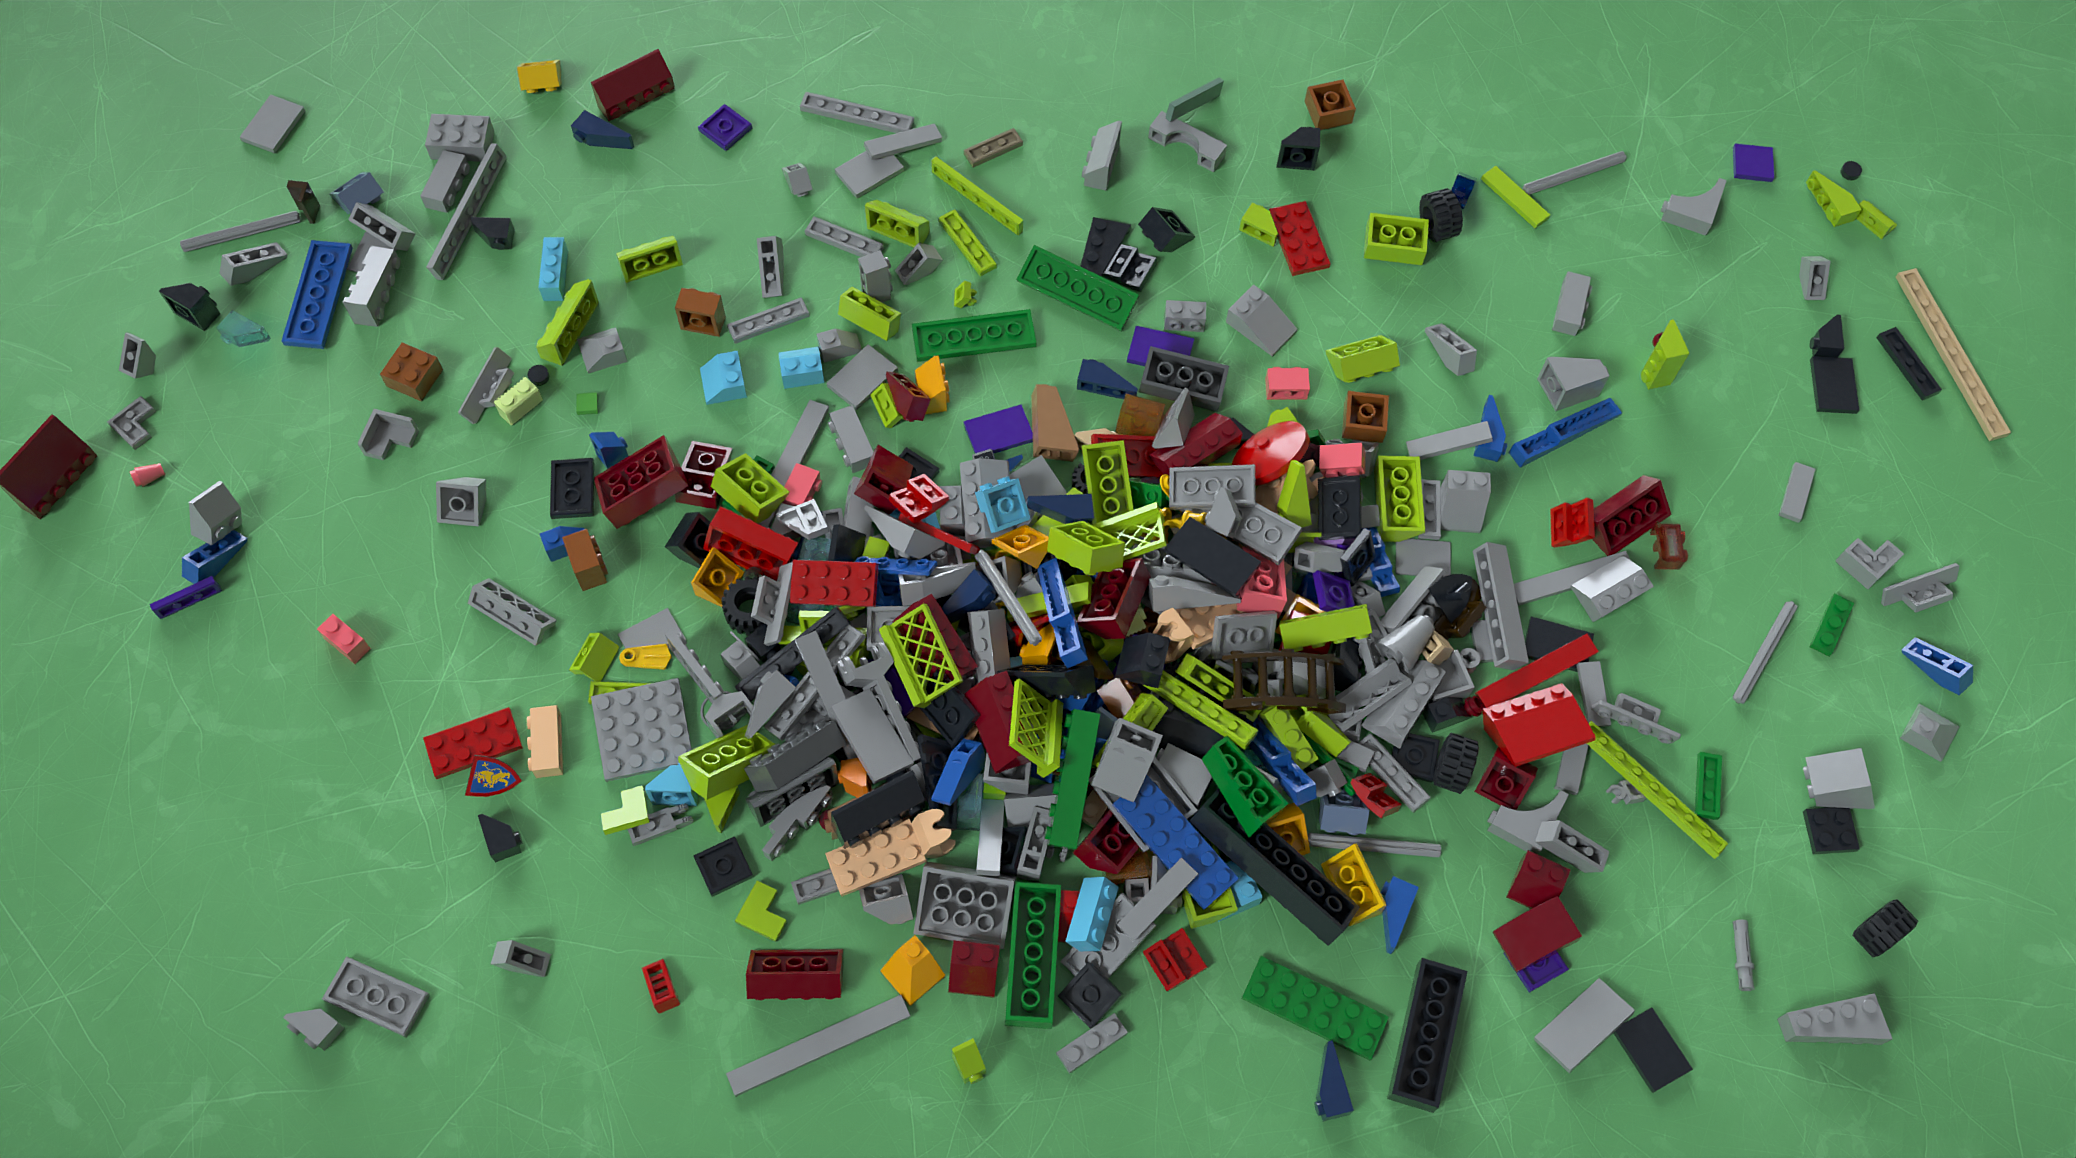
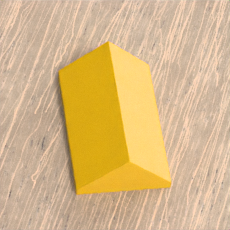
[1321,843,1387,926]

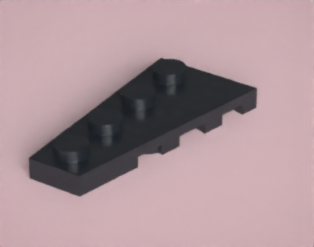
[1080,217,1131,277]
[917,735,958,831]

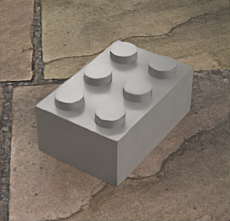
[425,114,494,162]

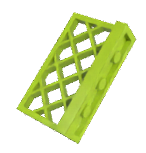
[1092,502,1167,561]
[878,603,963,708]
[1009,678,1063,778]

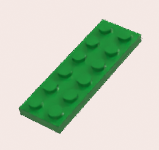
[1016,245,1140,332]
[912,309,1037,362]
[1241,956,1389,1061]

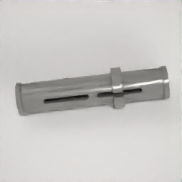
[1732,920,1755,991]

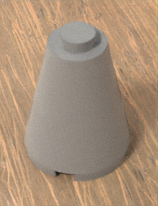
[1375,615,1435,674]

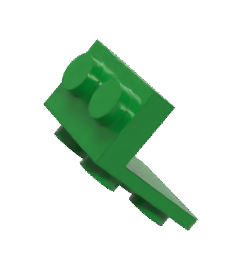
[1129,481,1175,517]

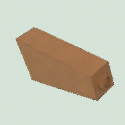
[1031,384,1079,462]

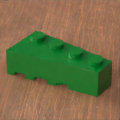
[1201,736,1289,837]

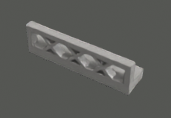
[467,578,557,646]
[1327,658,1412,732]

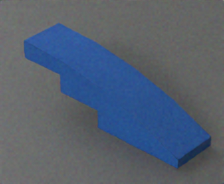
[1362,527,1400,597]

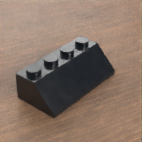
[997,664,1096,699]
[1152,696,1246,758]
[831,770,925,849]

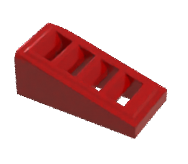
[642,959,680,1013]

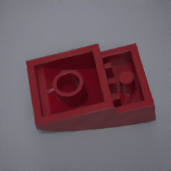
[675,441,732,509]
[1493,896,1582,973]

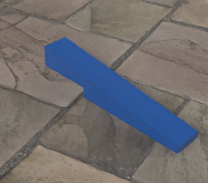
[1509,398,1622,468]
[1038,558,1088,668]
[1236,712,1317,806]

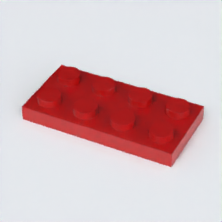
[1269,201,1330,276]
[1091,434,1164,478]
[790,560,878,607]
[423,707,523,779]

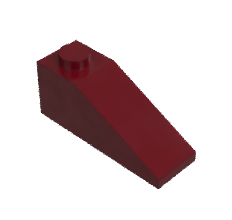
[886,371,931,422]

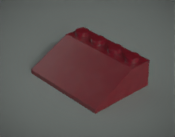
[0,414,97,519]
[594,435,688,529]

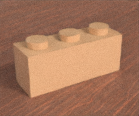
[527,705,563,778]

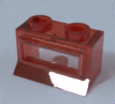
[1650,521,1688,570]

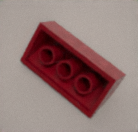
[591,49,675,122]
[1149,413,1243,476]
[1592,475,1672,556]
[1077,558,1151,639]
[892,593,978,681]
[964,671,1038,774]
[1073,809,1139,874]
[746,949,843,1000]

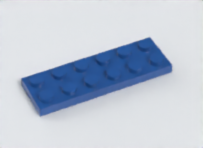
[282,240,353,349]
[1112,775,1239,910]

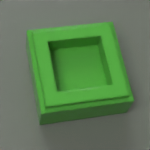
[576,392,598,415]

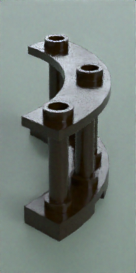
[1222,649,1346,715]

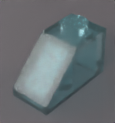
[216,310,271,347]

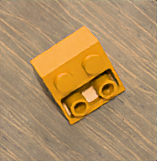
[915,356,950,415]

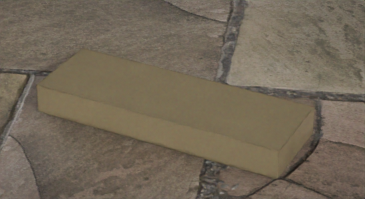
[964,128,1023,168]

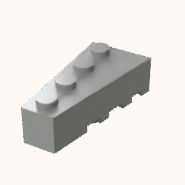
[343,246,400,327]
[1130,536,1215,585]
[1777,993,1893,1045]

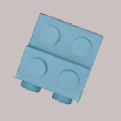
[975,476,1031,533]

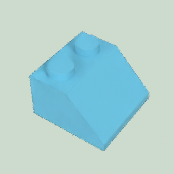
[779,347,824,389]
[700,351,747,405]
[645,763,698,806]
[1218,861,1263,922]

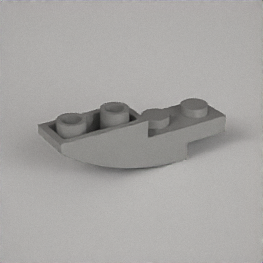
[762,785,833,861]

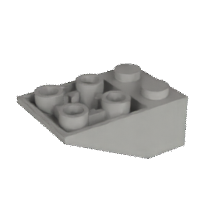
[1091,718,1163,802]

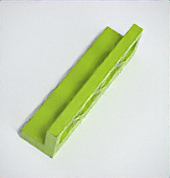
[1091,693,1168,769]

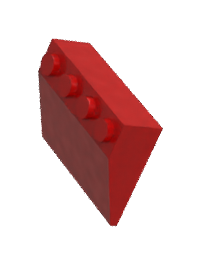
[1483,683,1596,767]

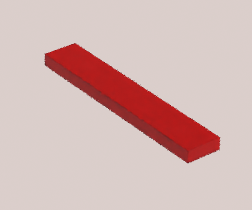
[1475,634,1599,708]

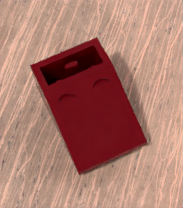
[854,444,913,515]

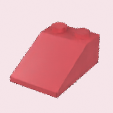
[1236,547,1287,619]

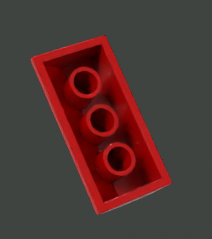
[703,506,798,581]

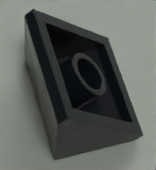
[1000,826,1028,878]

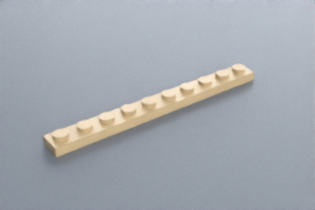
[1896,268,2011,441]

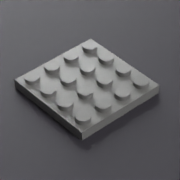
[591,678,692,782]

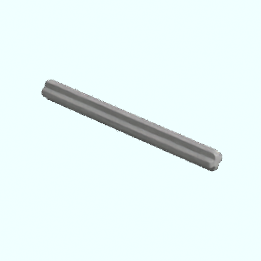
[1523,151,1626,195]
[180,211,301,252]
[975,550,1042,646]
[1733,601,1797,704]
[1307,833,1441,857]

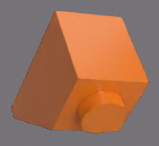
[837,758,872,798]

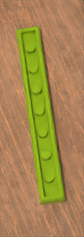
[1586,721,1728,859]

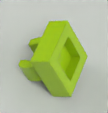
[954,280,977,309]

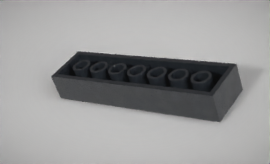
[1189,788,1360,946]

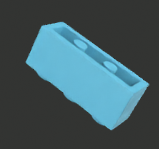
[538,237,568,301]
[1065,877,1119,952]

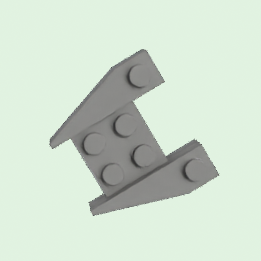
[894,535,976,606]

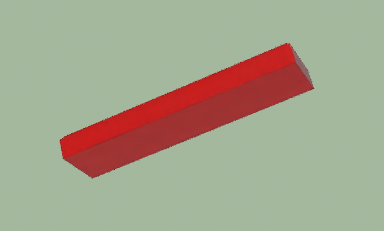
[898,513,980,555]

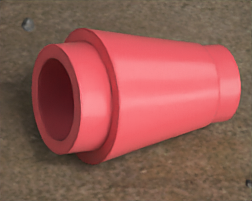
[130,463,165,487]

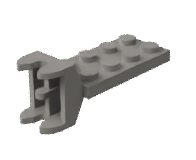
[664,628,753,738]
[837,642,921,762]

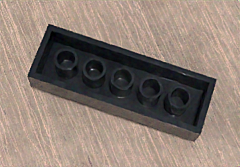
[1387,958,1468,1113]

